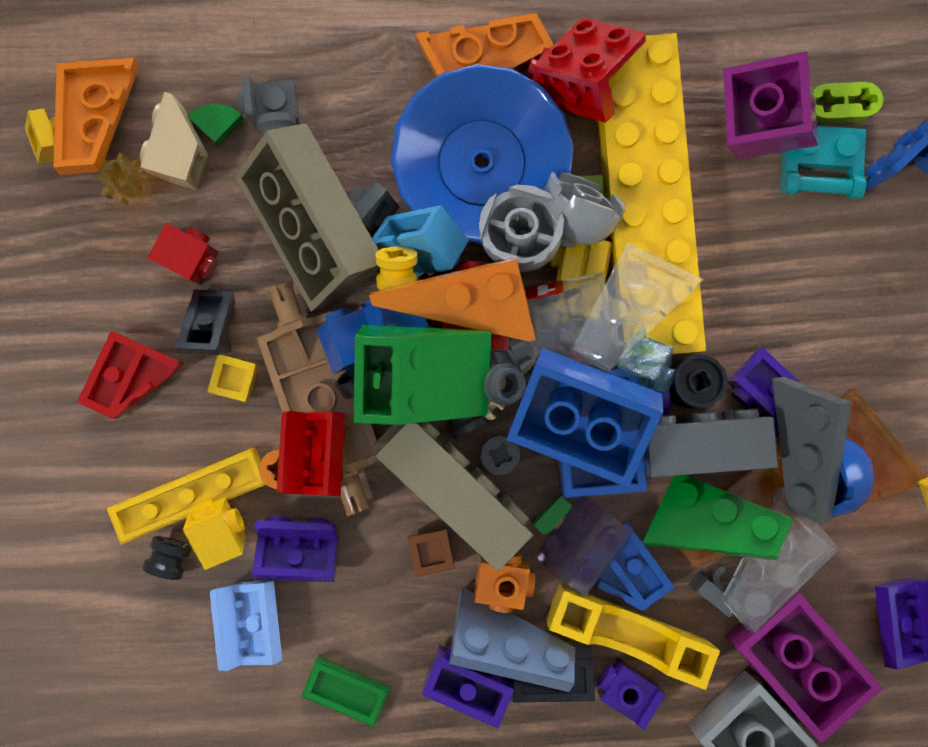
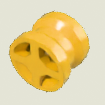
[375,246,418,290]

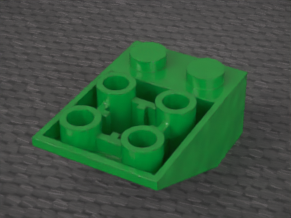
[354,325,492,425]

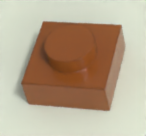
[407,528,455,577]

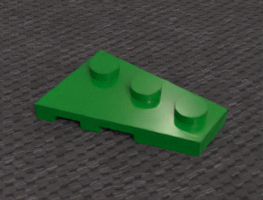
[643,475,793,560]

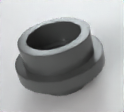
[484,362,526,406]

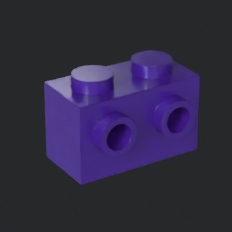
[422,644,515,728]

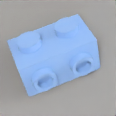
[210,580,283,671]

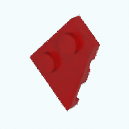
[77,331,184,419]

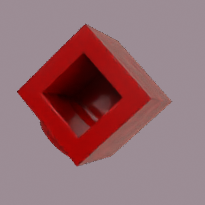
[147,223,219,285]

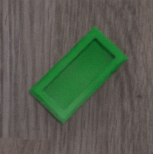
[301,656,391,727]

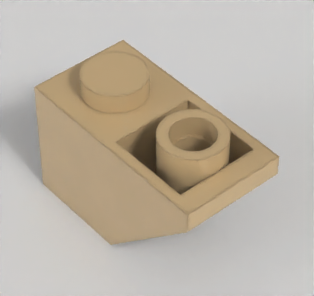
[140,92,208,190]

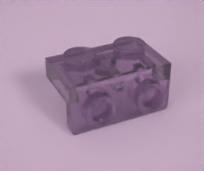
[537,496,631,595]

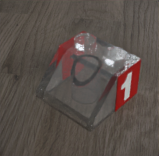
[524,272,618,366]

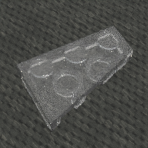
[570,243,704,372]
[721,487,840,633]

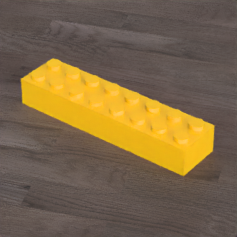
[596,33,706,361]

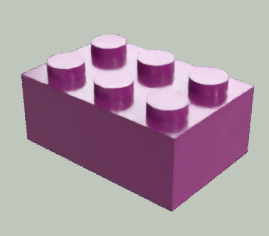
[724,584,883,744]

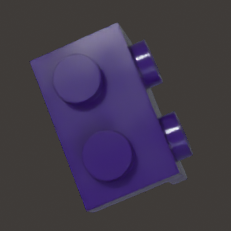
[727,347,799,437]
[252,516,339,582]
[875,578,928,670]

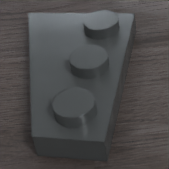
[772,377,852,524]

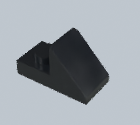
[175,289,235,356]

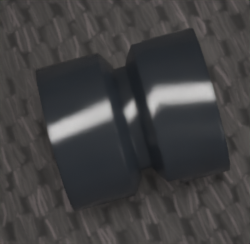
[663,355,728,409]

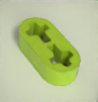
[813,82,883,124]

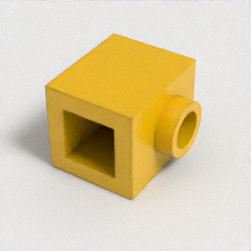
[183,497,246,570]

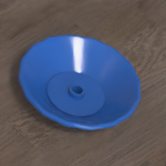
[390,64,574,245]

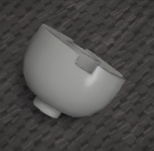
[541,172,626,248]
[479,185,564,273]

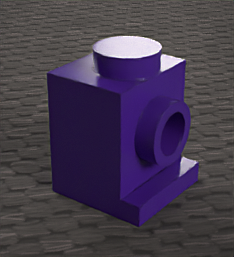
[597,658,666,730]

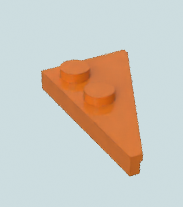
[369,257,536,342]

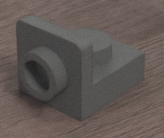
[237,76,299,127]

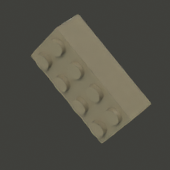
[235,123,380,312]
[374,422,533,572]

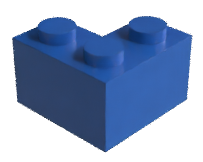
[316,300,429,375]

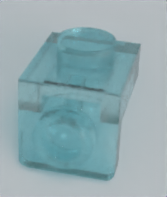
[618,333,676,393]

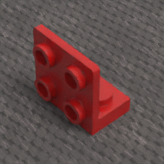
[533,18,646,123]

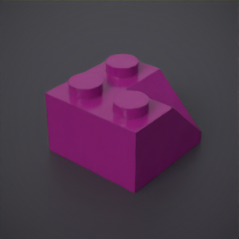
[723,51,818,160]

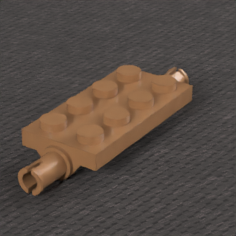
[256,282,380,516]

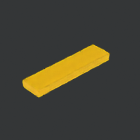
[106,447,266,545]

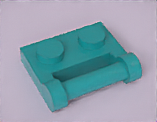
[780,126,867,199]

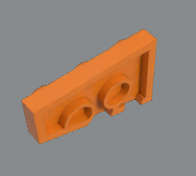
[415,13,554,77]
[53,57,140,175]

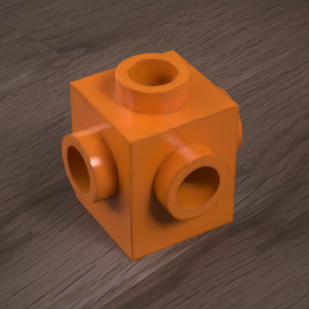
[474,553,535,613]

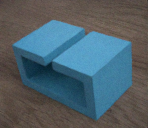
[372,205,469,275]

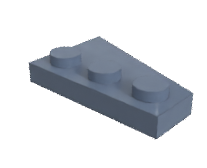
[449,587,575,692]

